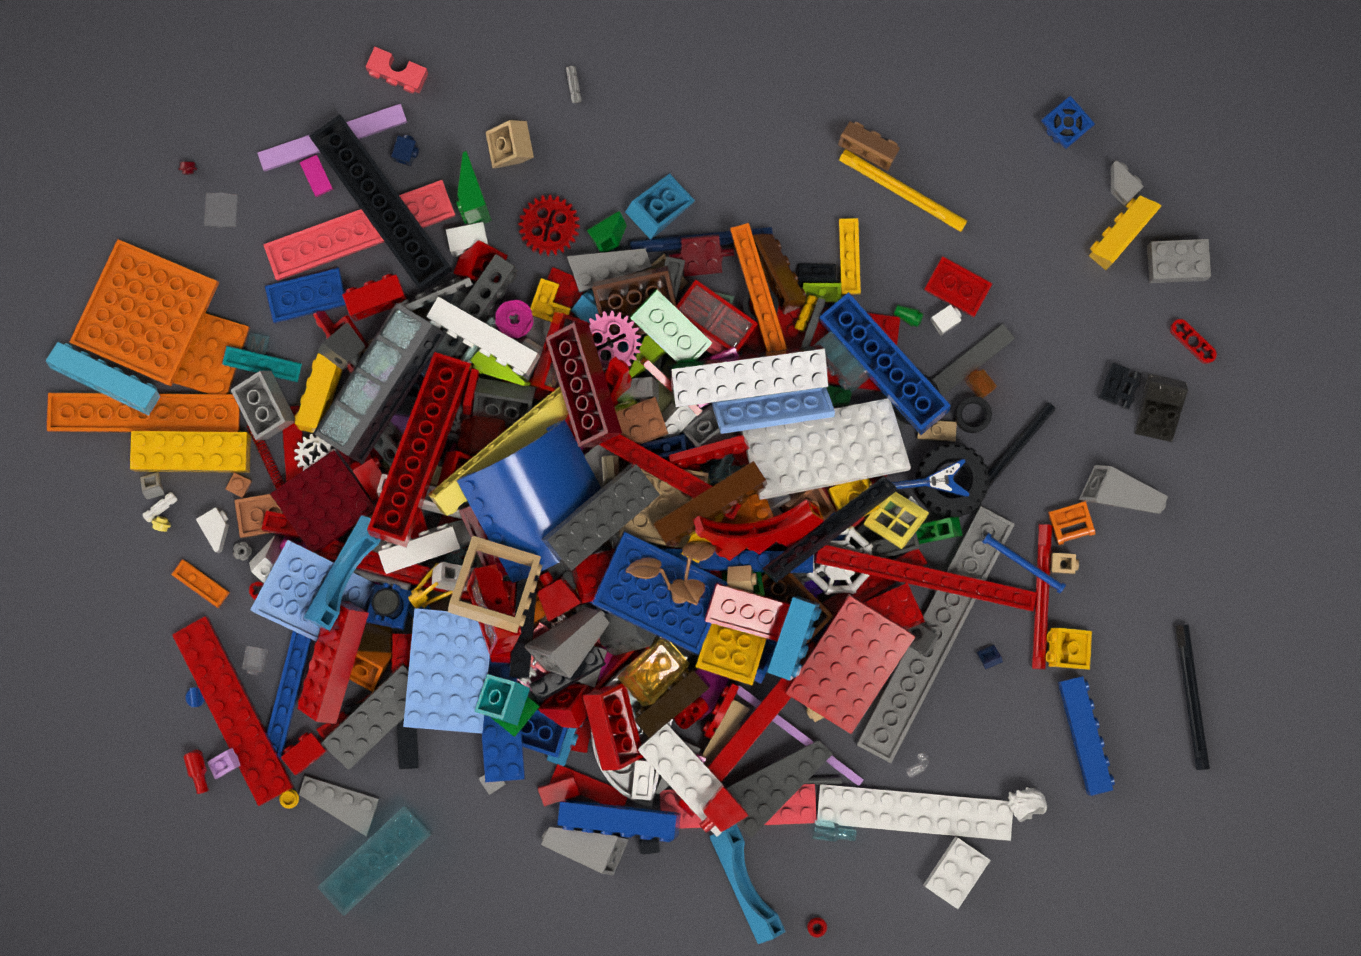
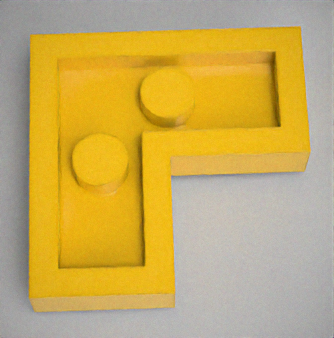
[531,278,571,322]

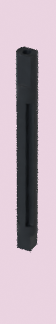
[1175,624,1210,770]

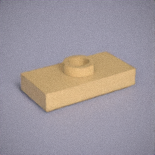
[917,421,957,442]

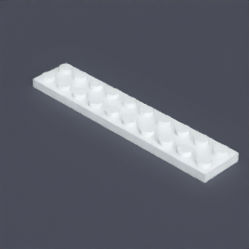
[817,784,1013,841]

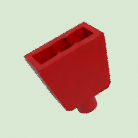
[537,571,581,621]
[699,785,748,833]

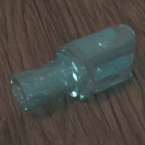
[812,820,857,842]

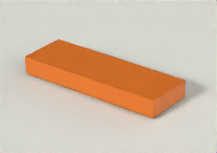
[171,559,230,608]

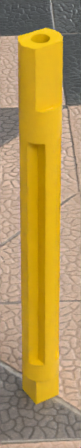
[839,149,967,232]

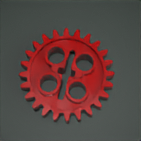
[518,195,580,257]

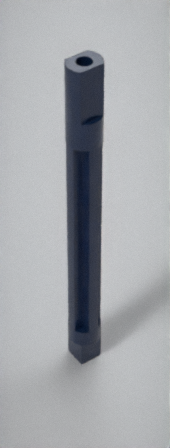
[630,227,773,252]

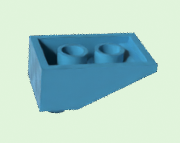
[625,174,695,240]

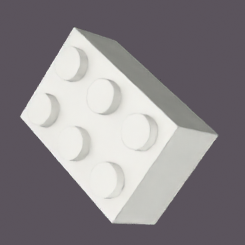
[923,837,991,909]

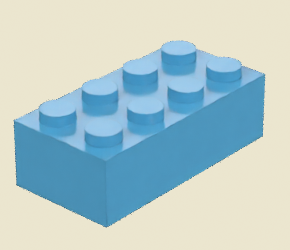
[767,596,822,681]

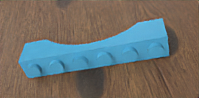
[303,515,381,631]
[709,824,786,944]

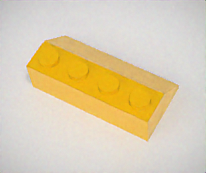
[1089,195,1161,270]

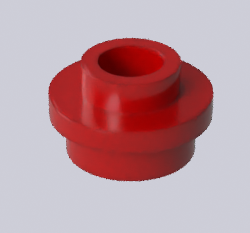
[807,917,827,937]

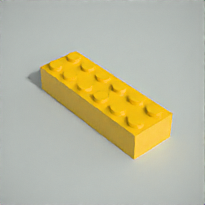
[130,431,251,473]

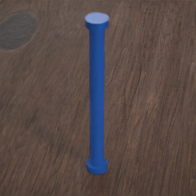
[982,533,1066,594]

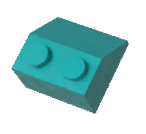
[474,674,530,725]

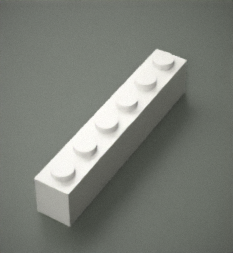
[427,297,540,376]

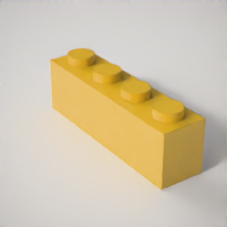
[295,353,343,433]

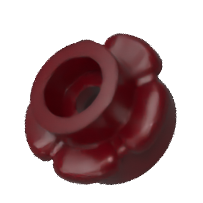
[178,162,197,175]

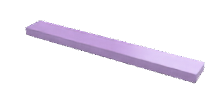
[258,104,407,172]
[736,685,863,785]

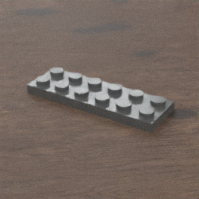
[321,663,409,770]

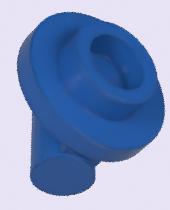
[186,687,205,708]

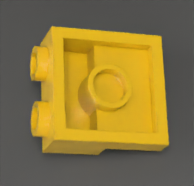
[828,478,880,517]
[1046,628,1092,670]

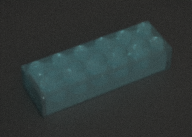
[317,805,433,916]

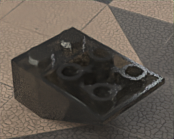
[1135,374,1188,442]

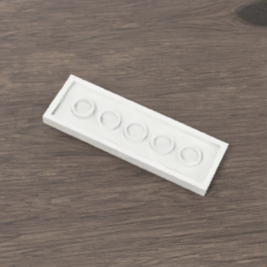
[637,724,746,836]

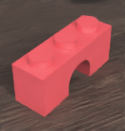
[366,47,429,94]

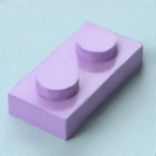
[207,748,241,780]

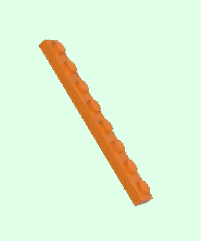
[730,223,787,352]

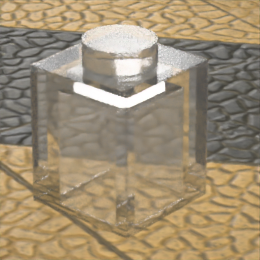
[242,646,268,675]

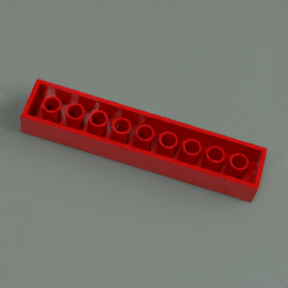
[367,352,472,548]

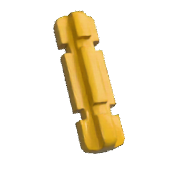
[795,295,818,332]

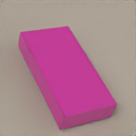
[299,155,333,197]

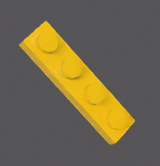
[839,218,861,295]

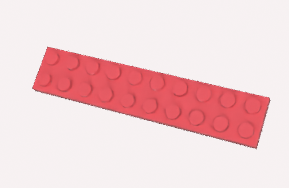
[263,180,456,281]

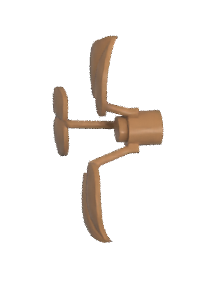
[626,541,716,606]

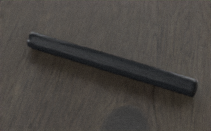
[988,403,1056,489]

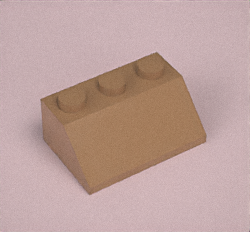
[838,121,900,172]

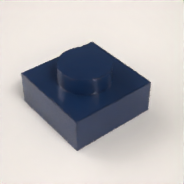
[977,645,1003,670]

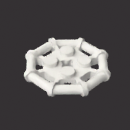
[806,526,873,595]

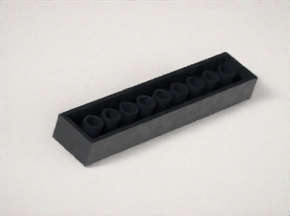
[309,114,452,293]

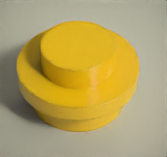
[279,789,299,809]

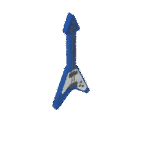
[889,459,969,497]

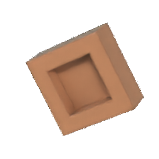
[226,472,252,498]

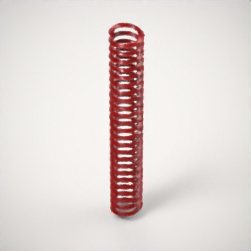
[247,425,284,489]

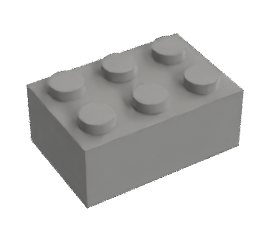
[1147,239,1211,283]
[231,371,295,440]

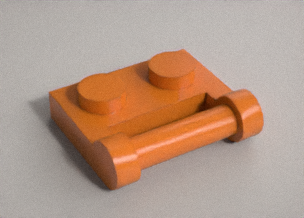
[1048,501,1095,546]

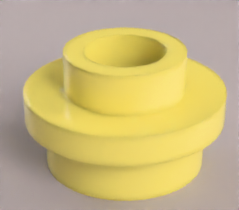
[152,516,171,532]

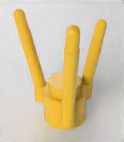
[408,563,453,609]

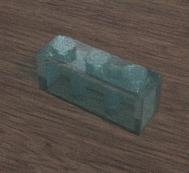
[814,332,869,393]

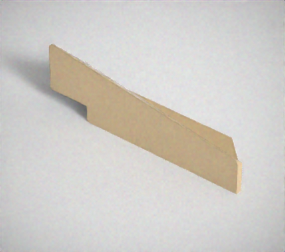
[701,699,750,767]

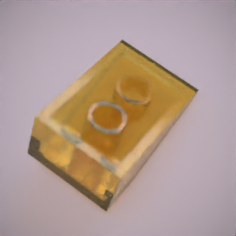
[617,638,690,706]

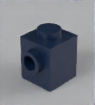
[391,135,420,166]

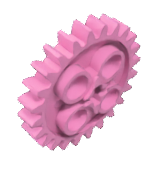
[589,310,642,370]

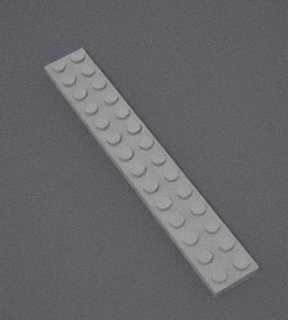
[856,506,1015,763]

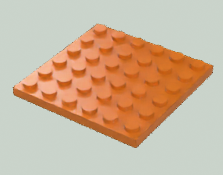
[69,239,219,387]

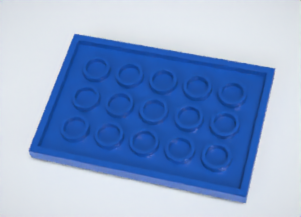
[591,532,728,655]

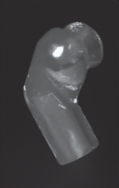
[906,751,930,778]

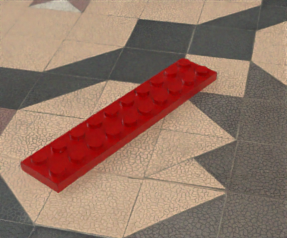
[172,616,294,806]

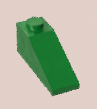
[899,517,963,545]

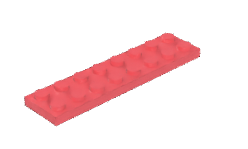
[660,784,817,829]

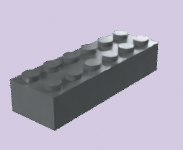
[541,464,660,571]

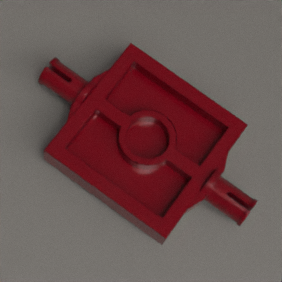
[669,234,734,277]

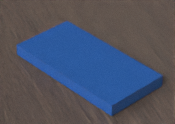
[265,268,346,323]

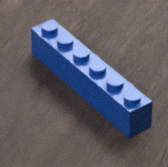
[1058,676,1115,796]

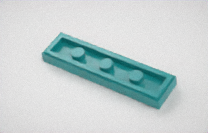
[222,346,302,383]

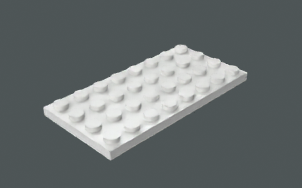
[741,398,911,500]

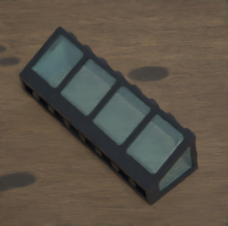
[313,303,446,465]

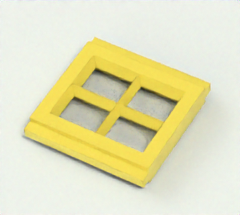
[864,492,929,549]

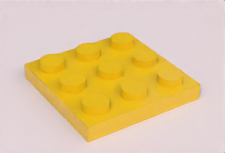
[696,624,767,685]

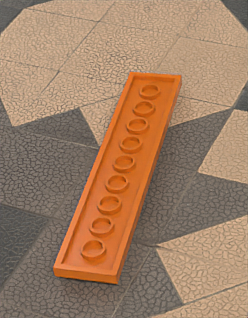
[47,393,240,432]

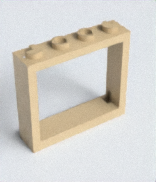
[448,536,543,633]

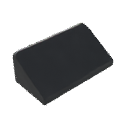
[798,264,836,287]

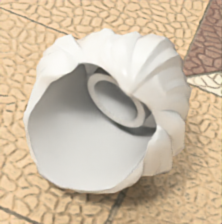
[1008,787,1047,822]

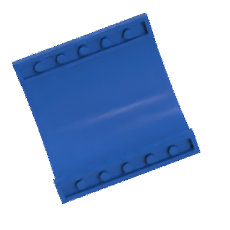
[457,419,601,583]

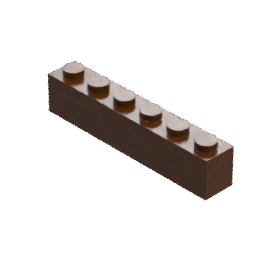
[653,461,768,547]

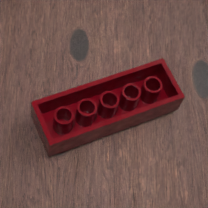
[546,322,622,447]

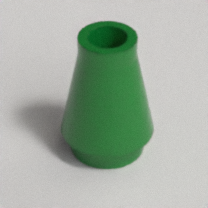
[894,305,924,327]

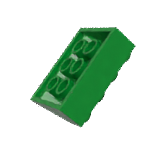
[456,151,492,225]

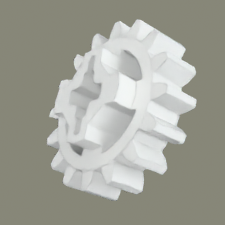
[294,434,336,471]

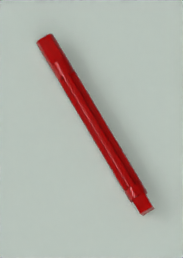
[1032,524,1052,669]

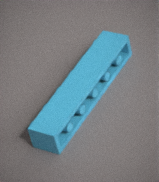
[46,342,160,416]

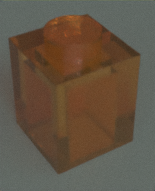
[966,369,997,398]

